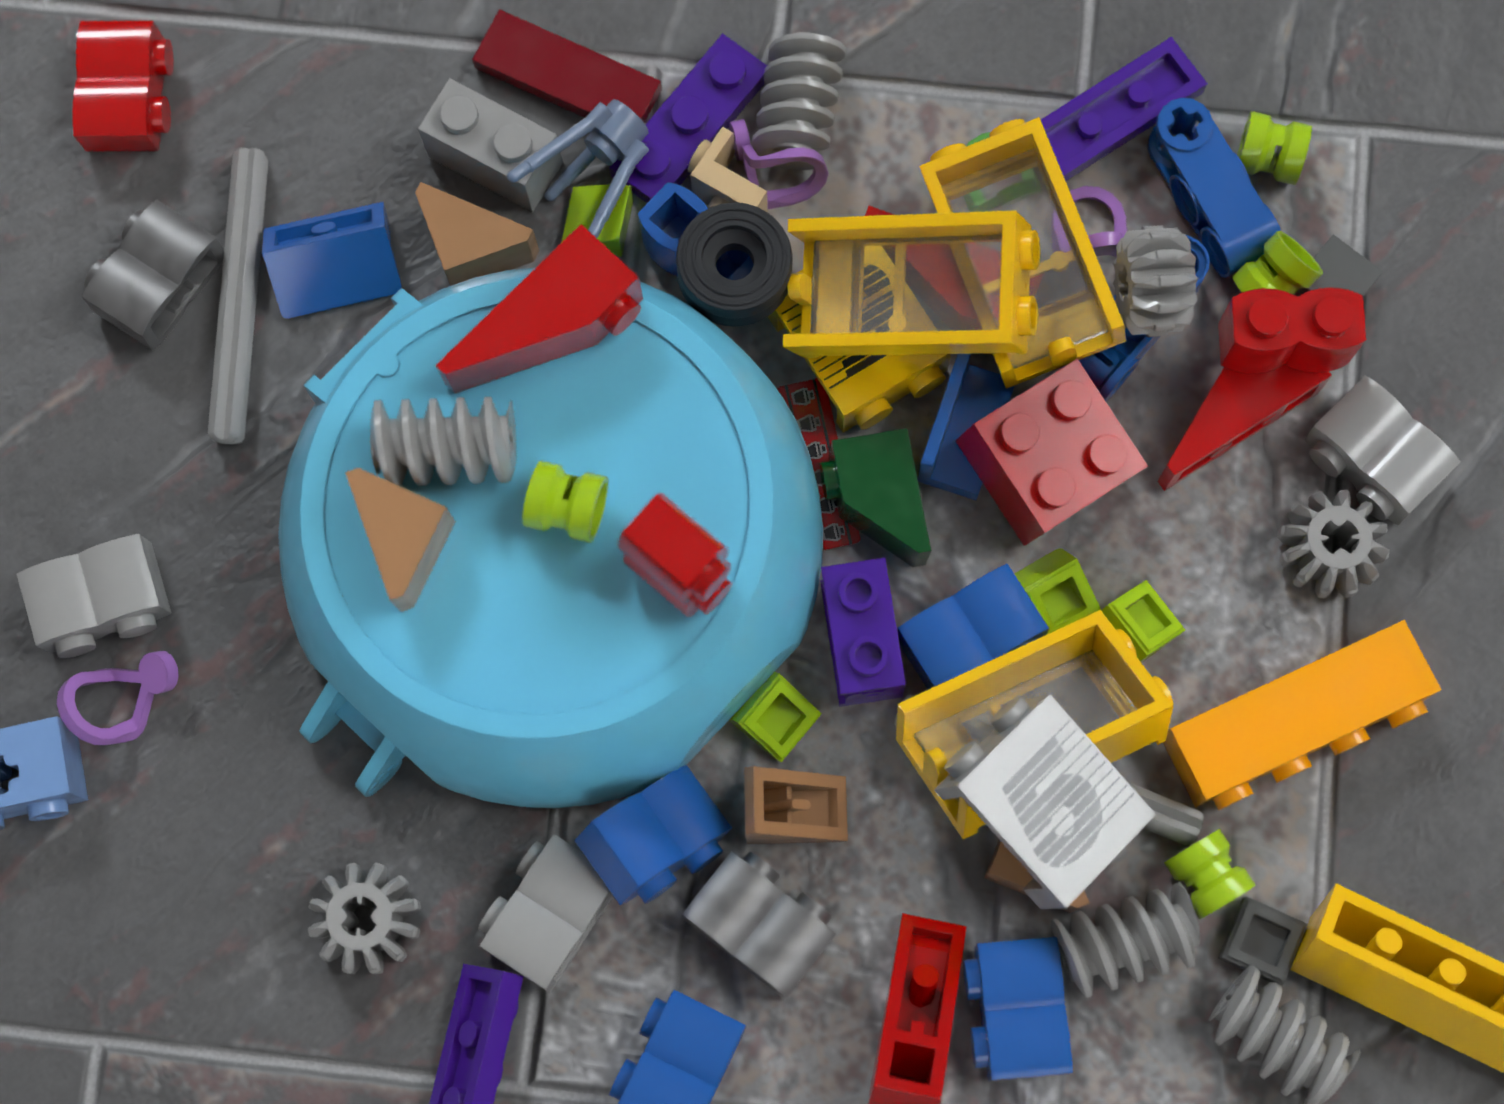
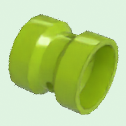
[1237,111,1312,185]
[1233,231,1323,295]
[522,460,609,543]
[1164,829,1256,919]

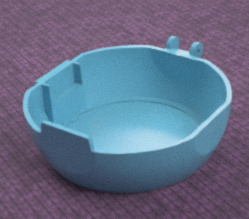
[278,267,823,808]

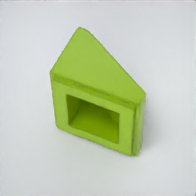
[562,184,633,257]
[1014,548,1101,635]
[1101,580,1185,663]
[729,672,822,763]

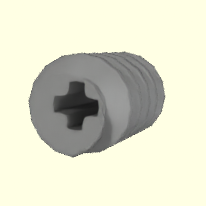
[752,32,846,170]
[370,396,516,486]
[1051,882,1200,998]
[1208,966,1361,1104]

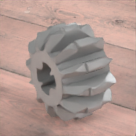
[1112,225,1198,337]
[1277,490,1390,599]
[308,863,421,975]

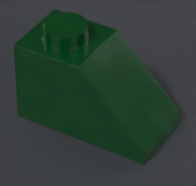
[820,428,932,567]

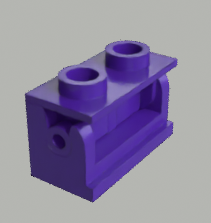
[820,558,906,707]

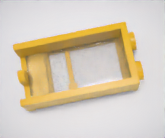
[919,117,1126,389]
[783,210,1040,358]
[896,610,1174,840]

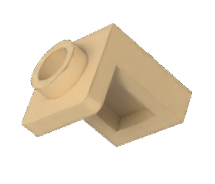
[688,127,768,213]

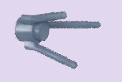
[507,99,649,238]

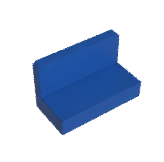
[262,202,402,319]
[917,354,1015,501]

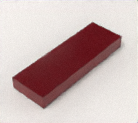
[472,9,662,123]

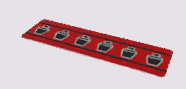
[777,379,861,550]

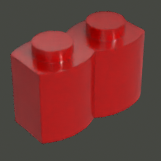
[72,20,174,152]
[1218,287,1366,374]
[618,493,733,617]

